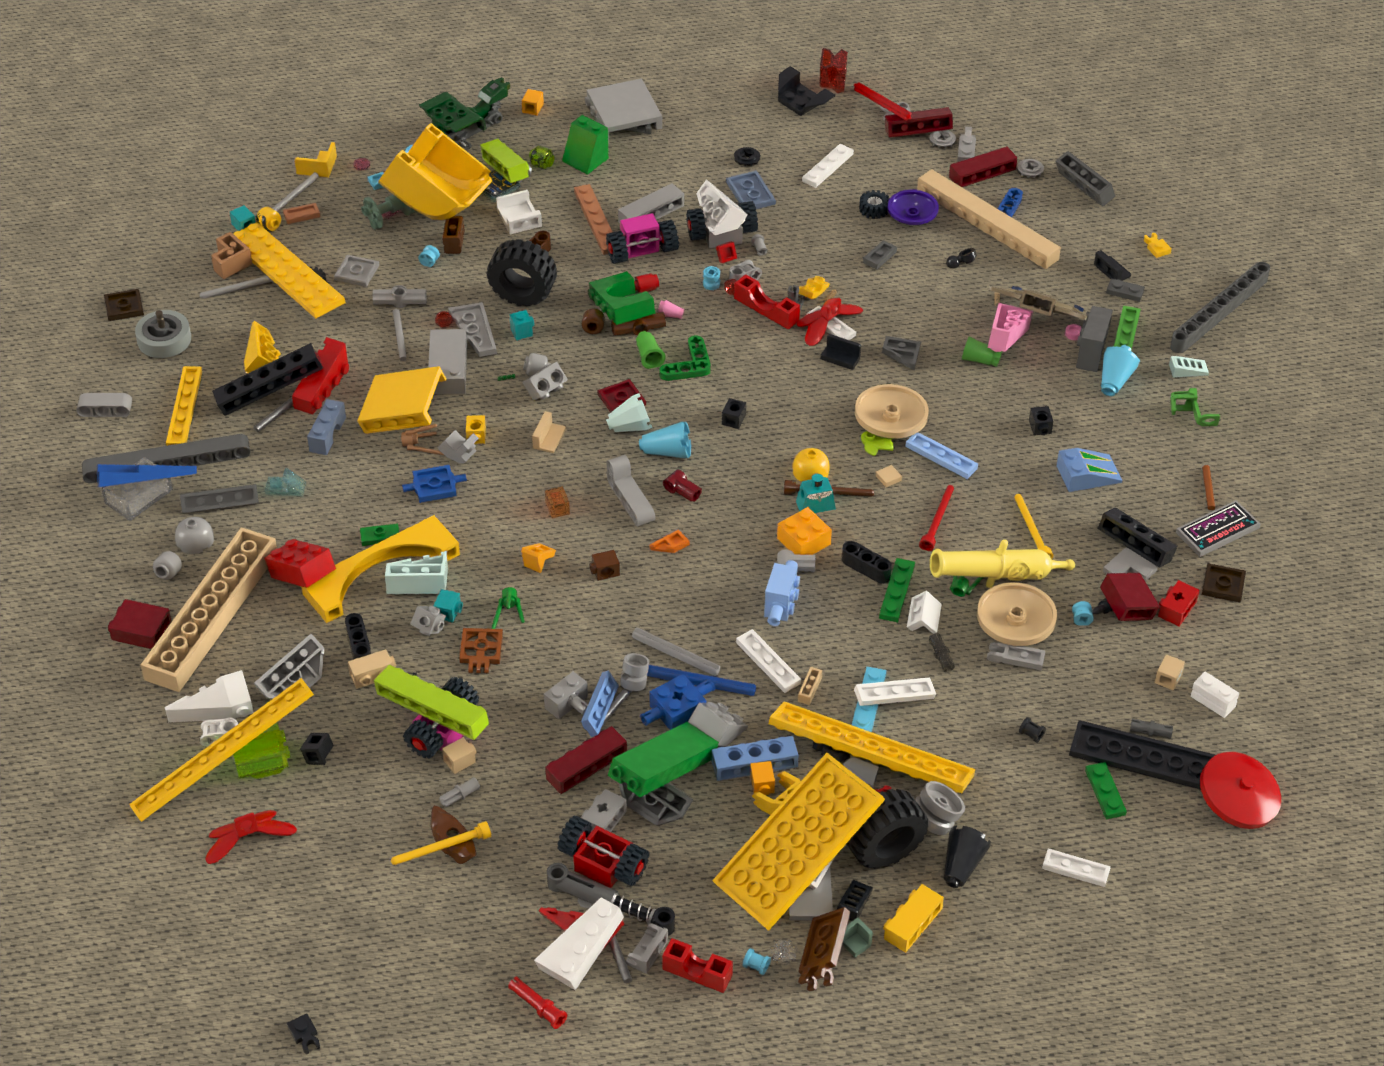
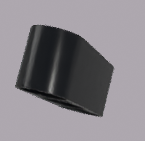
[842,541,892,584]
[345,613,371,660]

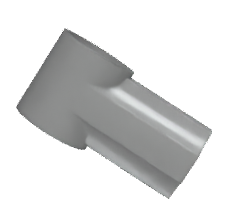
[777,549,815,572]

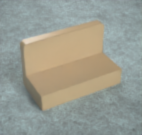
[532,411,566,453]

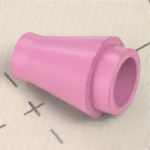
[657,300,684,319]

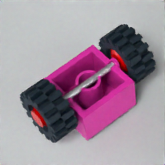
[606,213,679,264]
[403,677,479,759]

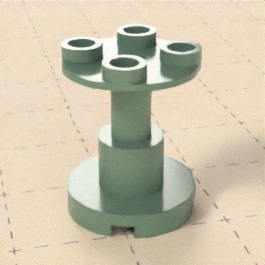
[361,194,416,230]

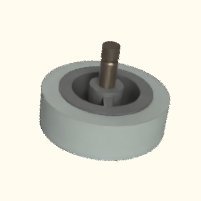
[135,310,191,358]

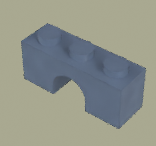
[307,399,346,455]

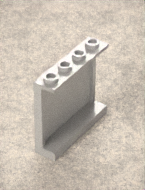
[585,78,662,140]

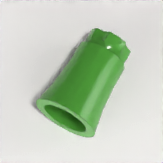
[636,331,666,369]
[962,336,1002,367]

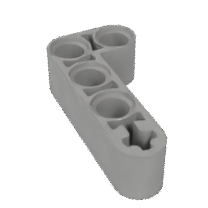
[607,454,656,527]

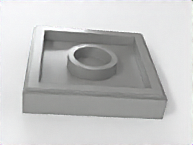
[334,255,379,287]

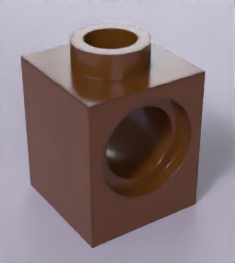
[589,550,620,581]

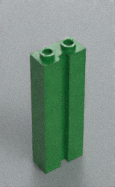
[608,722,719,797]

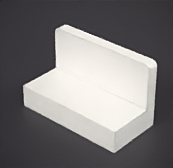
[907,591,942,634]

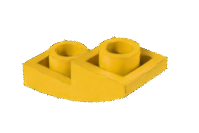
[799,276,830,299]

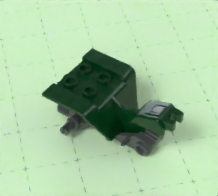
[419,77,510,150]

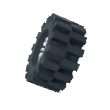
[859,190,890,219]

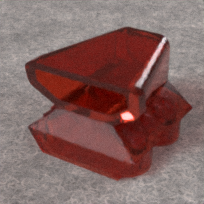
[819,48,848,94]

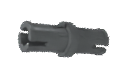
[1130,718,1173,739]

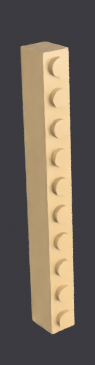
[917,169,1061,269]

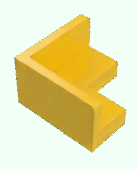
[295,142,337,177]

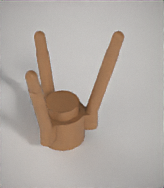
[401,424,444,455]

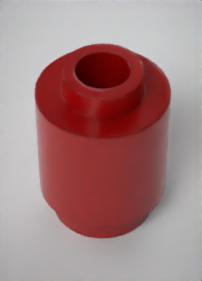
[634,273,659,293]

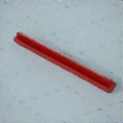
[853,82,912,121]

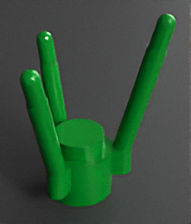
[950,576,984,597]
[491,587,525,629]

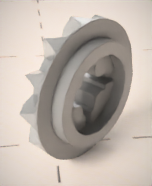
[930,130,956,149]
[1017,159,1044,179]

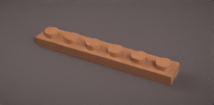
[574,184,612,255]

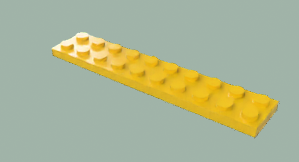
[234,222,346,319]
[768,701,976,793]

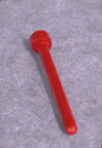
[919,485,954,552]

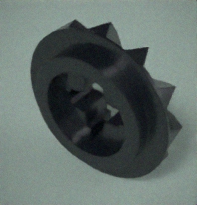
[734,147,760,167]

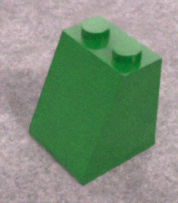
[562,115,609,175]

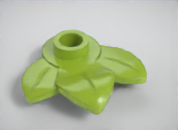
[861,431,894,456]

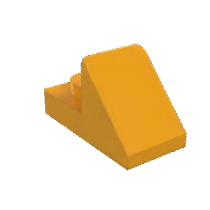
[521,543,556,573]

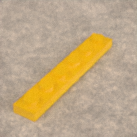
[166,366,202,446]

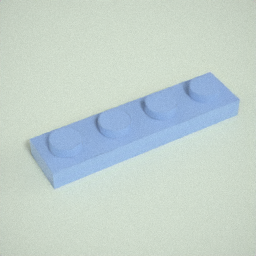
[905,432,978,479]

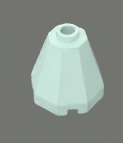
[606,393,652,432]

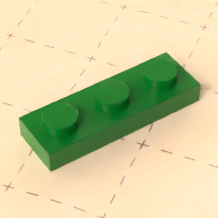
[1085,762,1127,820]

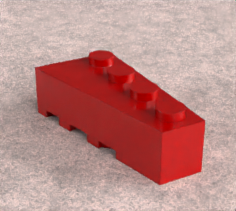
[292,337,349,415]

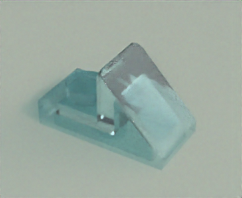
[265,468,306,497]

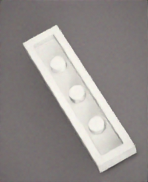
[802,144,854,188]
[736,629,801,693]
[854,678,936,706]

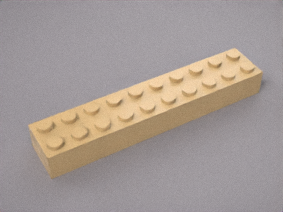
[141,527,277,692]

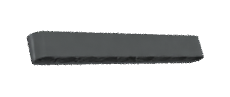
[1170,262,1270,353]
[82,434,250,484]

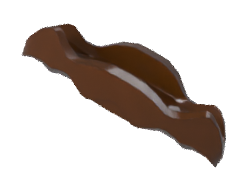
[430,805,477,864]

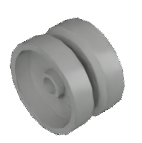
[915,781,965,835]

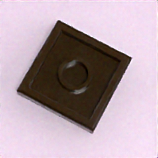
[104,289,144,321]
[1201,563,1246,603]

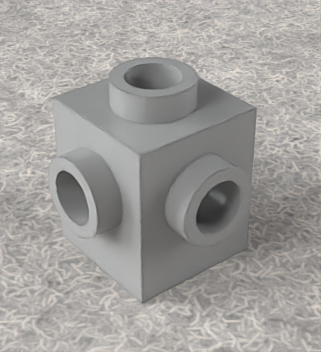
[410,606,446,636]

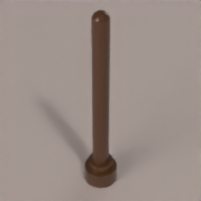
[784,480,875,497]

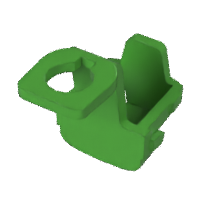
[1170,388,1220,426]

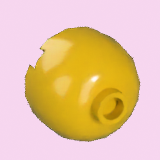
[792,448,830,482]

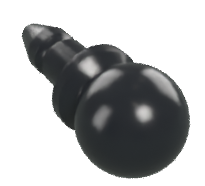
[1092,598,1113,615]

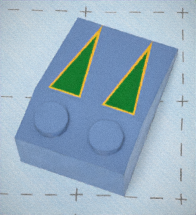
[1057,448,1122,492]

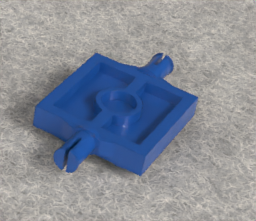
[402,465,467,503]

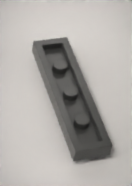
[180,484,259,513]

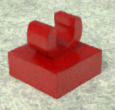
[716,241,737,263]

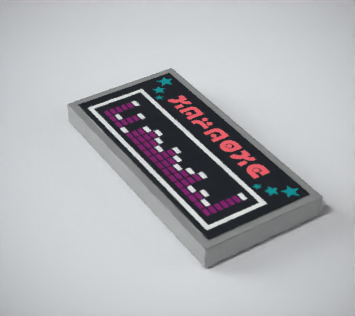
[1176,500,1261,557]

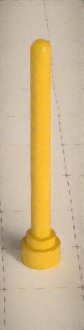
[1014,494,1054,559]
[391,821,491,865]

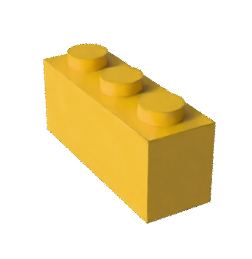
[883,884,944,953]

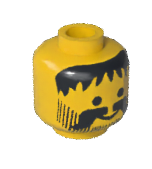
[256,207,281,232]

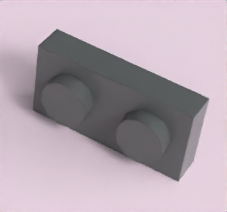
[863,240,897,270]
[1106,278,1145,302]

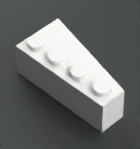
[534,897,624,990]

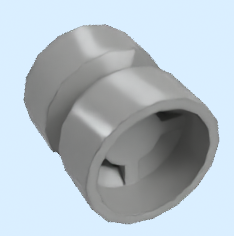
[620,653,649,691]

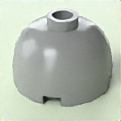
[175,516,214,554]

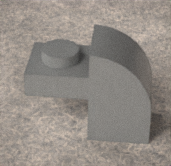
[438,430,479,464]

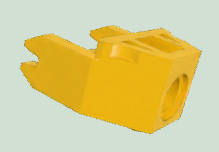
[752,771,801,815]

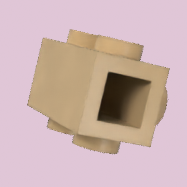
[348,649,396,689]

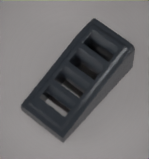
[837,880,873,921]

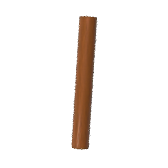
[1202,465,1215,510]

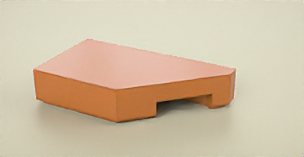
[650,529,690,553]

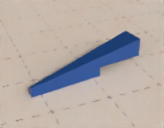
[97,464,197,487]

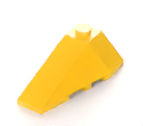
[244,321,281,374]

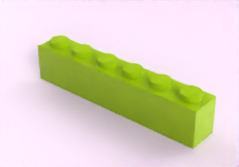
[374,665,489,740]

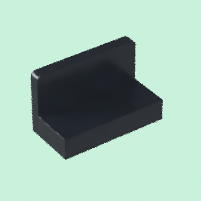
[1094,250,1131,281]
[820,334,861,370]

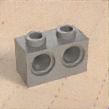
[522,361,568,401]

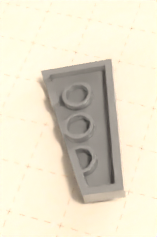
[448,302,497,357]

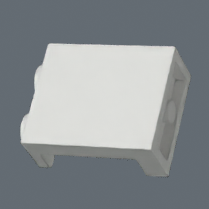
[496,190,542,234]

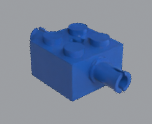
[640,674,715,730]

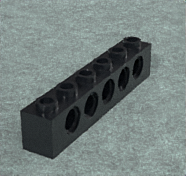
[212,343,323,416]

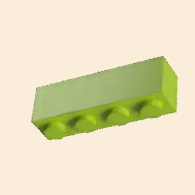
[480,139,529,183]

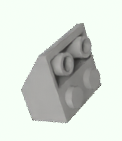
[688,702,748,746]

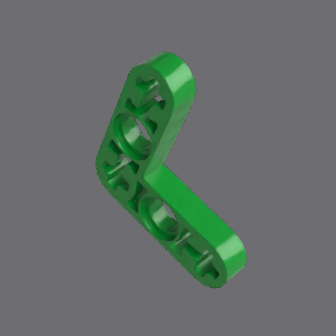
[659,335,711,381]

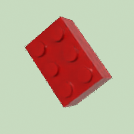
[264,539,336,588]

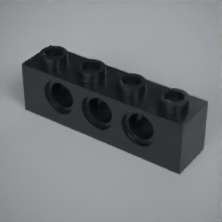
[1097,507,1178,568]

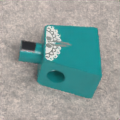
[796,474,836,513]

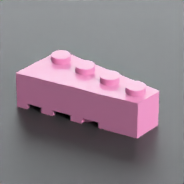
[988,303,1033,352]

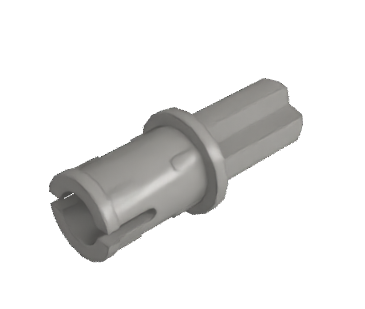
[439,777,480,807]

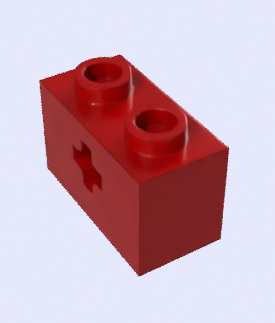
[1158,580,1200,627]

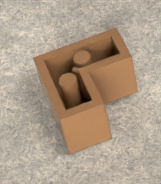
[211,232,252,279]

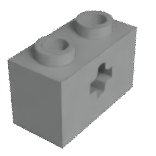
[581,789,627,832]

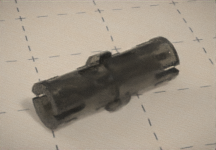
[929,633,955,672]

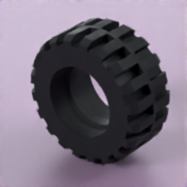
[486,239,557,307]
[846,789,928,869]

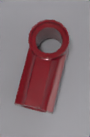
[663,469,702,502]

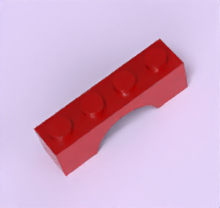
[734,274,800,330]

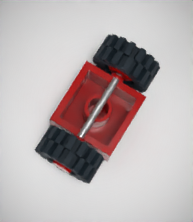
[557,815,649,888]

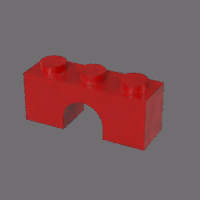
[662,938,733,993]

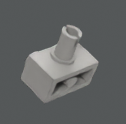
[544,671,588,719]

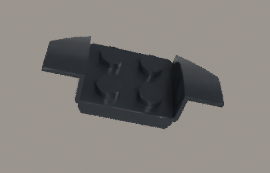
[778,66,835,116]

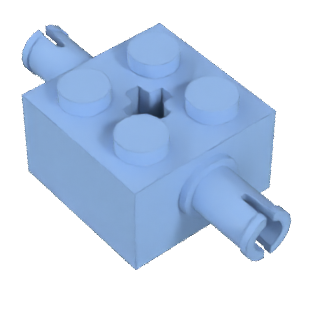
[764,560,800,626]

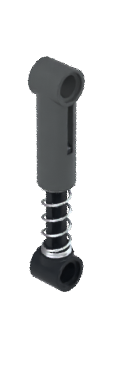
[547,863,675,936]

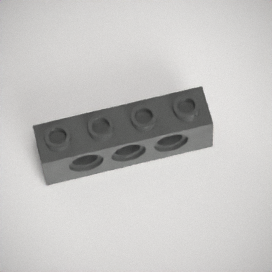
[1056,151,1115,207]

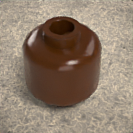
[581,308,605,335]

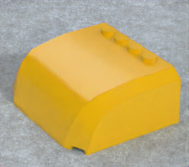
[378,123,492,220]

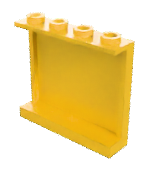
[357,366,447,434]

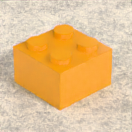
[777,507,832,555]

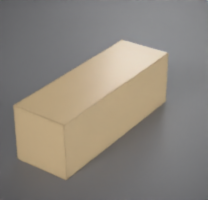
[798,667,822,705]

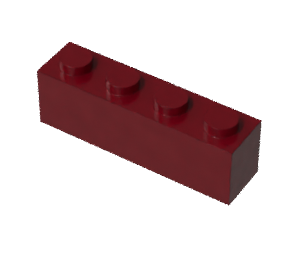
[885,107,953,138]
[949,146,1018,187]
[545,726,627,794]

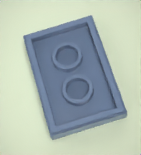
[726,170,776,209]

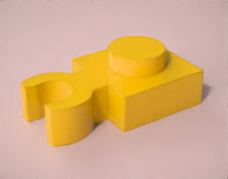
[1144,232,1172,258]

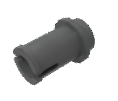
[788,285,800,304]

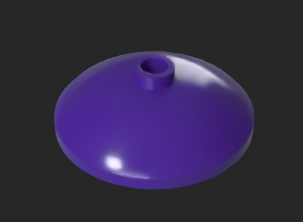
[888,189,939,225]

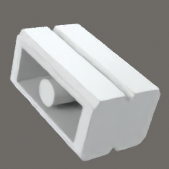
[1191,672,1239,718]

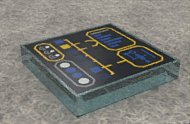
[482,170,520,202]

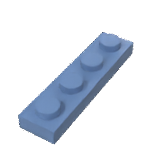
[581,670,619,737]

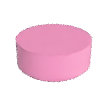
[1065,324,1081,340]

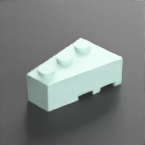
[385,551,448,595]

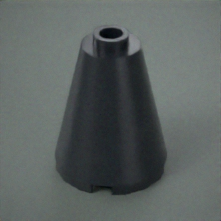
[943,826,991,888]

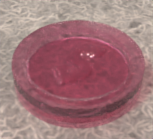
[353,158,370,170]

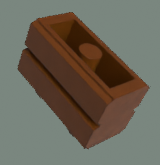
[442,216,465,254]

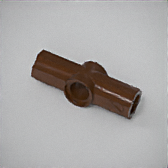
[611,312,666,336]

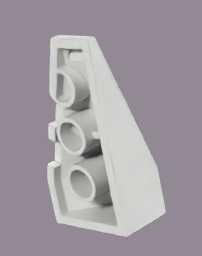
[696,180,747,235]
[165,670,253,722]

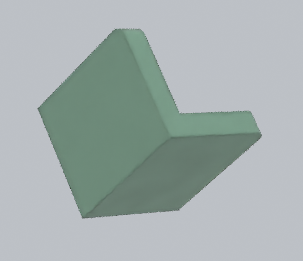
[842,918,873,957]

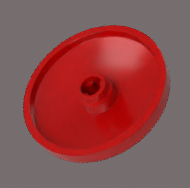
[1200,752,1281,829]

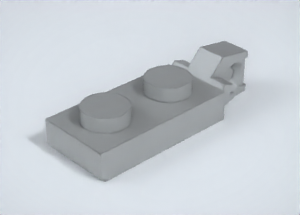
[957,127,976,161]

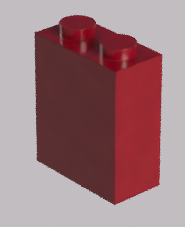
[1100,573,1160,621]
[108,599,172,649]

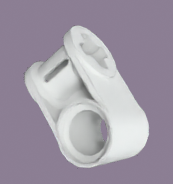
[200,718,238,747]

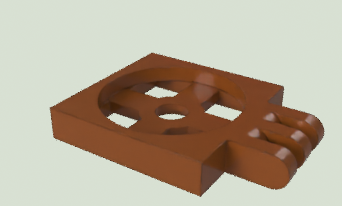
[459,628,503,674]

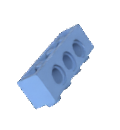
[712,736,799,781]

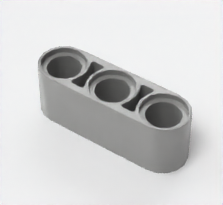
[76,393,132,417]

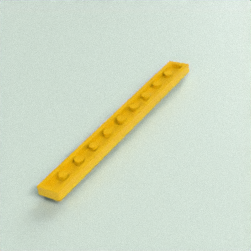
[129,678,314,822]

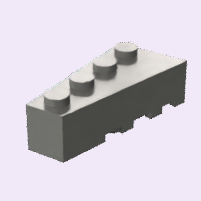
[1076,306,1113,372]

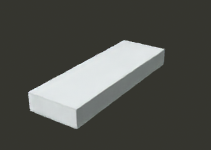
[806,306,856,340]
[1042,849,1111,887]

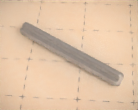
[632,628,720,676]

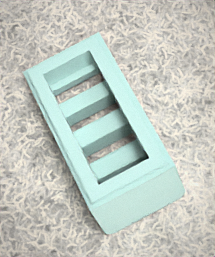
[1169,356,1209,378]

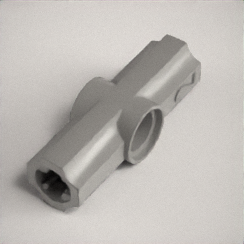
[373,285,427,308]

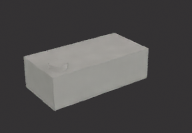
[428,329,467,394]

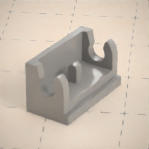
[625,923,668,974]

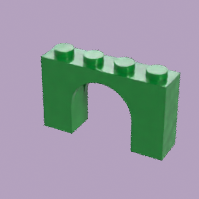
[588,271,656,325]

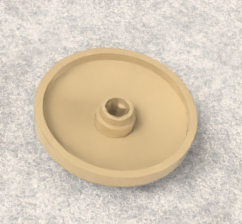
[855,384,929,438]
[977,583,1057,646]

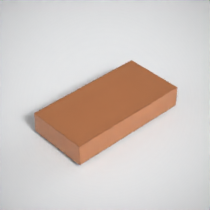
[283,203,320,224]

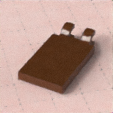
[798,907,850,991]

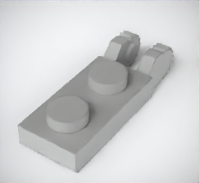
[987,642,1046,671]

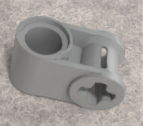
[729,259,762,287]

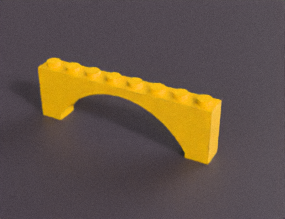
[301,515,460,623]

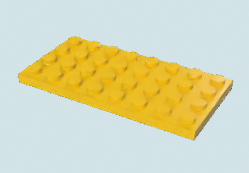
[712,753,885,931]

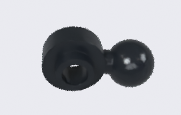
[946,248,977,269]

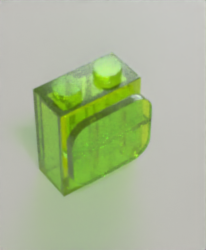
[233,723,291,779]

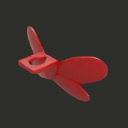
[797,298,863,346]
[205,810,297,864]

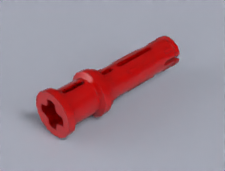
[508,977,568,1029]

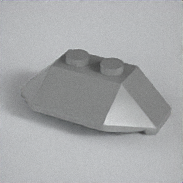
[253,634,325,700]

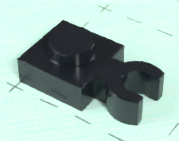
[812,741,851,762]
[287,1013,320,1054]

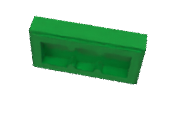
[360,523,399,546]

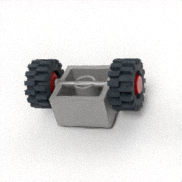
[686,201,758,248]

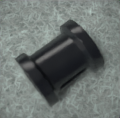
[1019,717,1046,743]

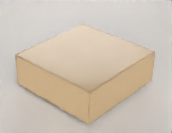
[876,465,902,487]

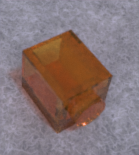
[545,486,570,519]

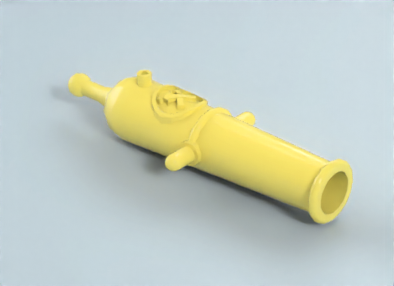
[930,540,1075,588]

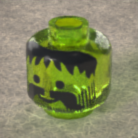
[529,145,555,169]

